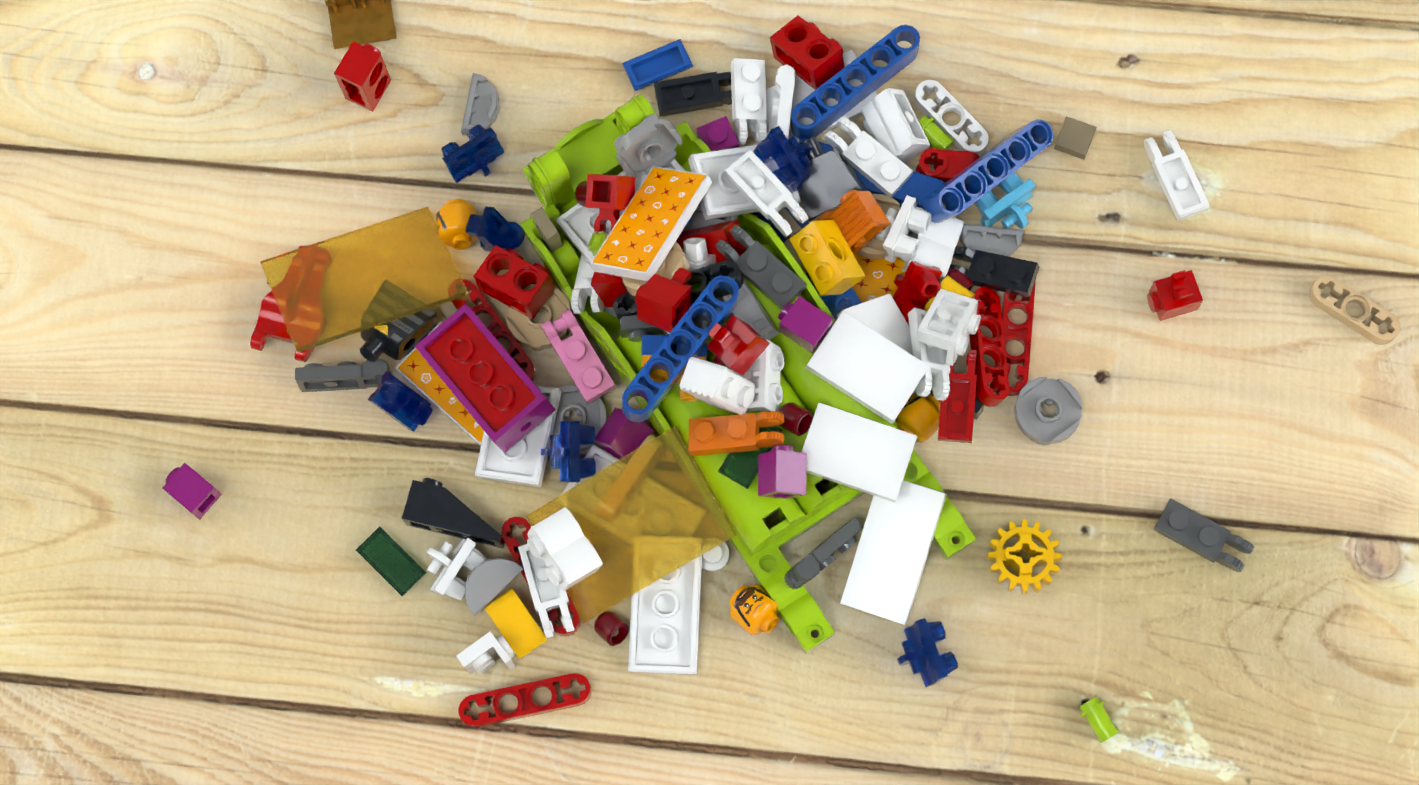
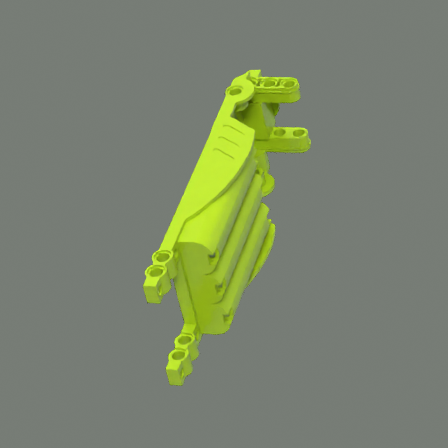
[520,94,976,653]

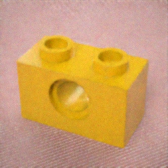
[789,220,866,296]

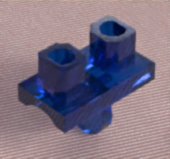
[441,124,504,183]
[753,126,813,192]
[466,206,525,252]
[368,372,433,432]
[540,421,596,482]
[897,618,958,687]

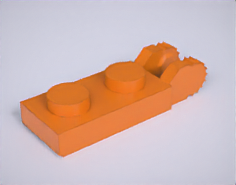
[688,411,784,456]

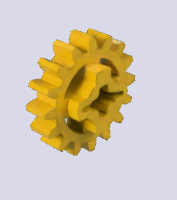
[986,519,1062,595]

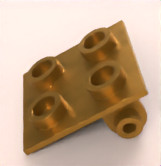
[325,0,397,49]

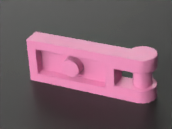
[540,309,616,405]

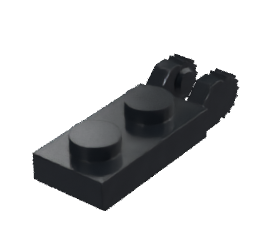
[654,72,732,117]
[948,246,1040,297]

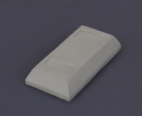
[717,280,780,340]

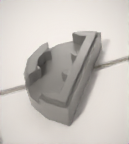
[461,73,500,136]
[960,224,1025,257]
[465,558,524,616]

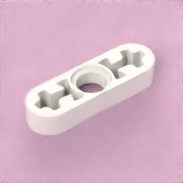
[915,80,989,156]

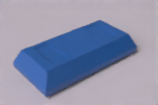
[622,39,693,91]

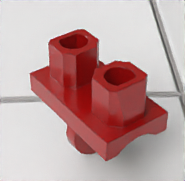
[892,261,942,323]

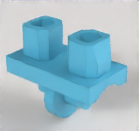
[975,172,1036,229]

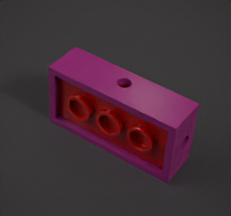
[414,303,556,453]

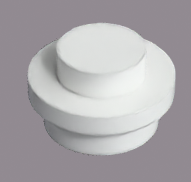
[702,537,729,572]

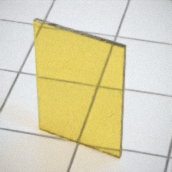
[260,207,468,353]
[526,426,737,623]

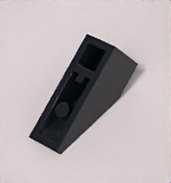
[402,478,505,549]

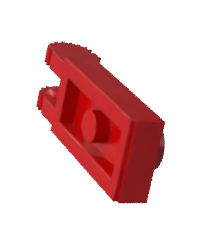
[938,350,977,443]

